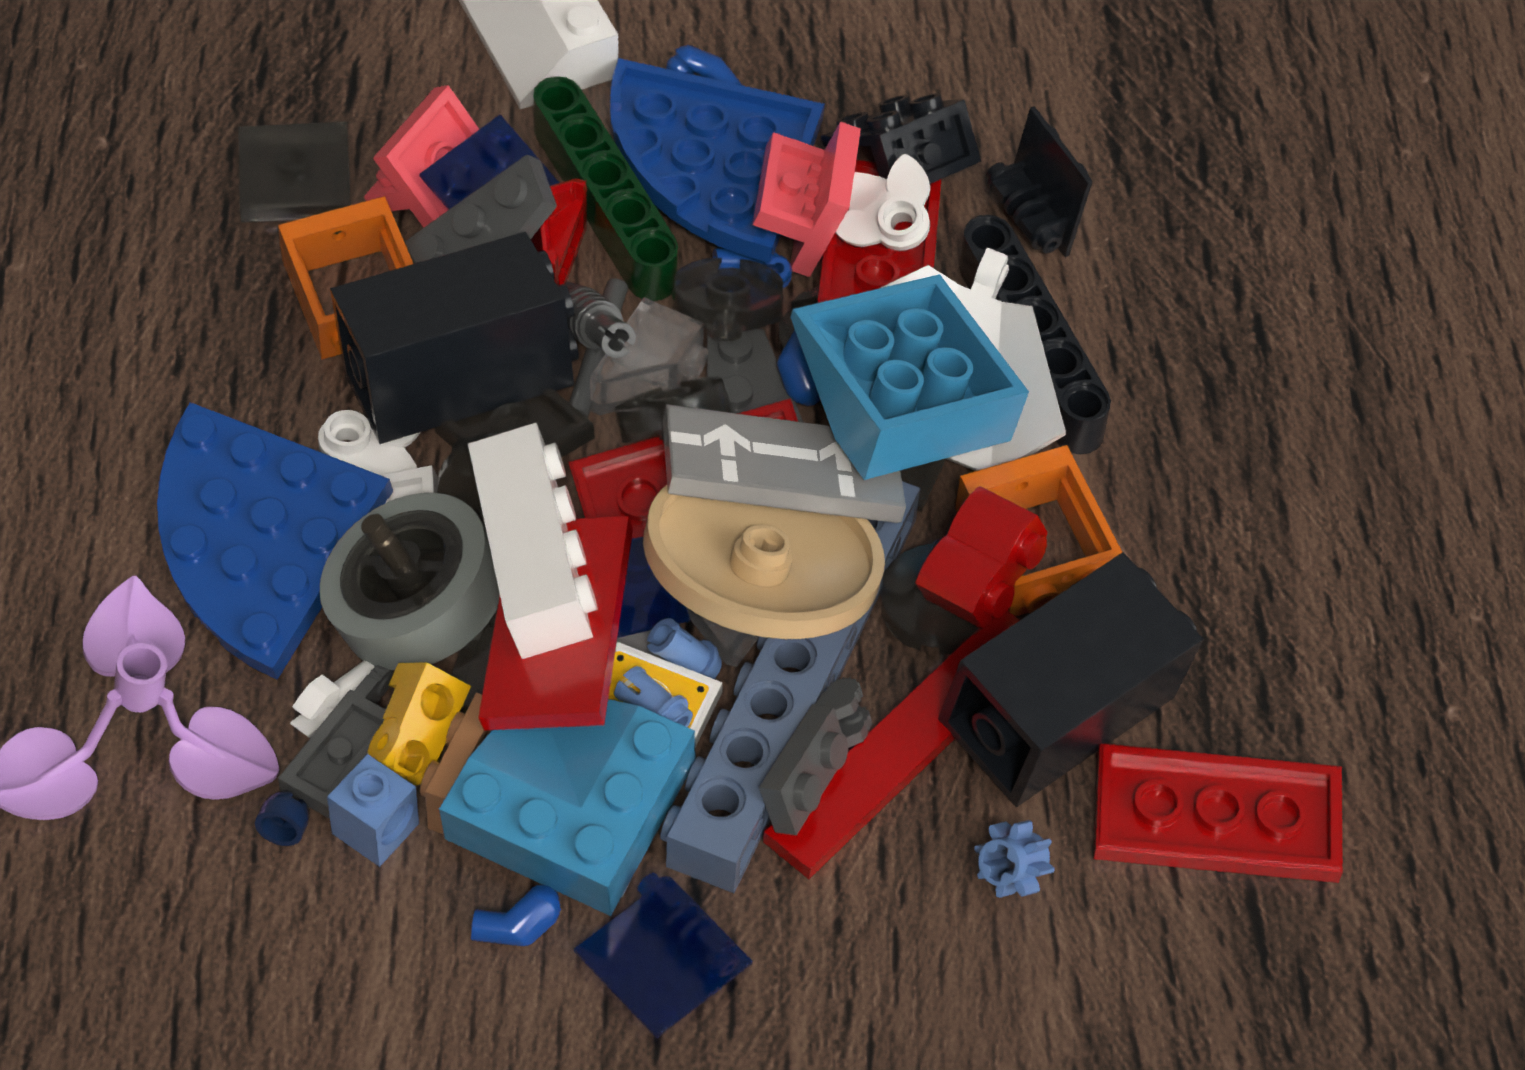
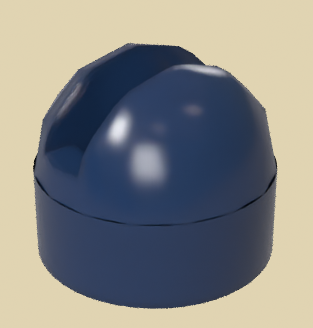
[255,791,309,846]

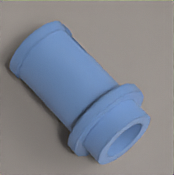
[647,618,722,679]
[614,666,693,727]

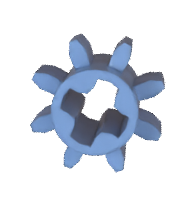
[974,820,1055,898]

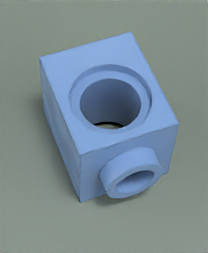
[327,754,419,867]

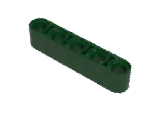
[533,76,678,301]

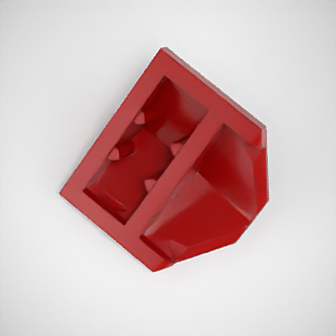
[530,178,587,285]

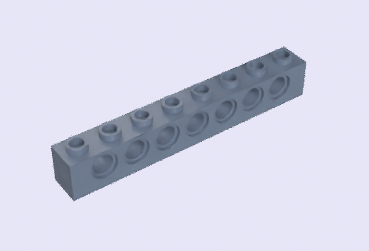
[660,481,920,893]

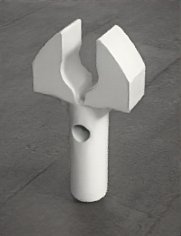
[290,660,375,738]

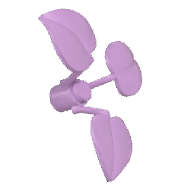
[0,576,279,820]

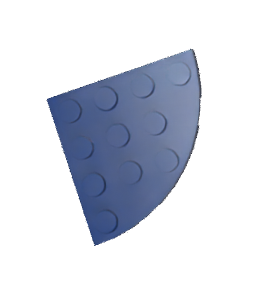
[609,58,825,263]
[157,402,393,680]

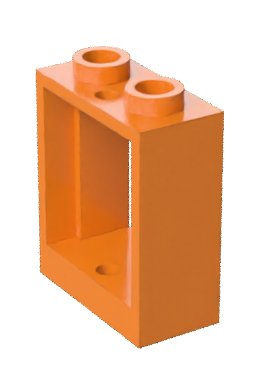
[278,196,414,360]
[955,445,1122,617]

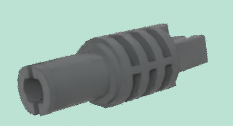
[565,281,636,358]

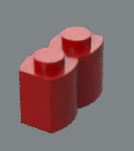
[915,486,1048,630]

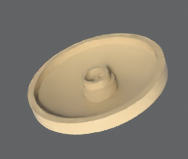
[643,485,885,639]

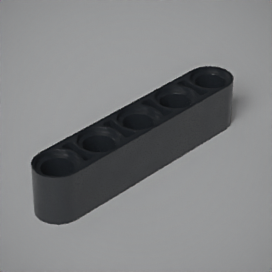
[959,215,1111,455]

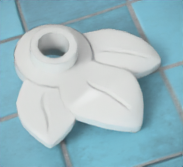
[835,154,931,251]
[318,410,420,475]

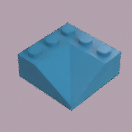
[790,274,1029,480]
[439,699,695,916]

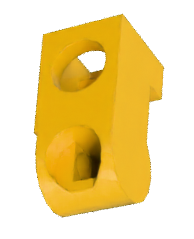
[367,662,471,786]

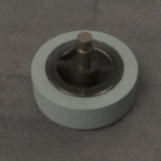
[320,493,500,670]

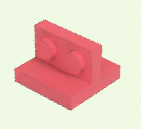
[364,85,507,228]
[753,122,861,277]

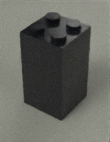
[330,231,579,444]
[938,552,1204,808]

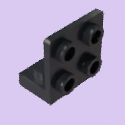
[821,93,982,184]

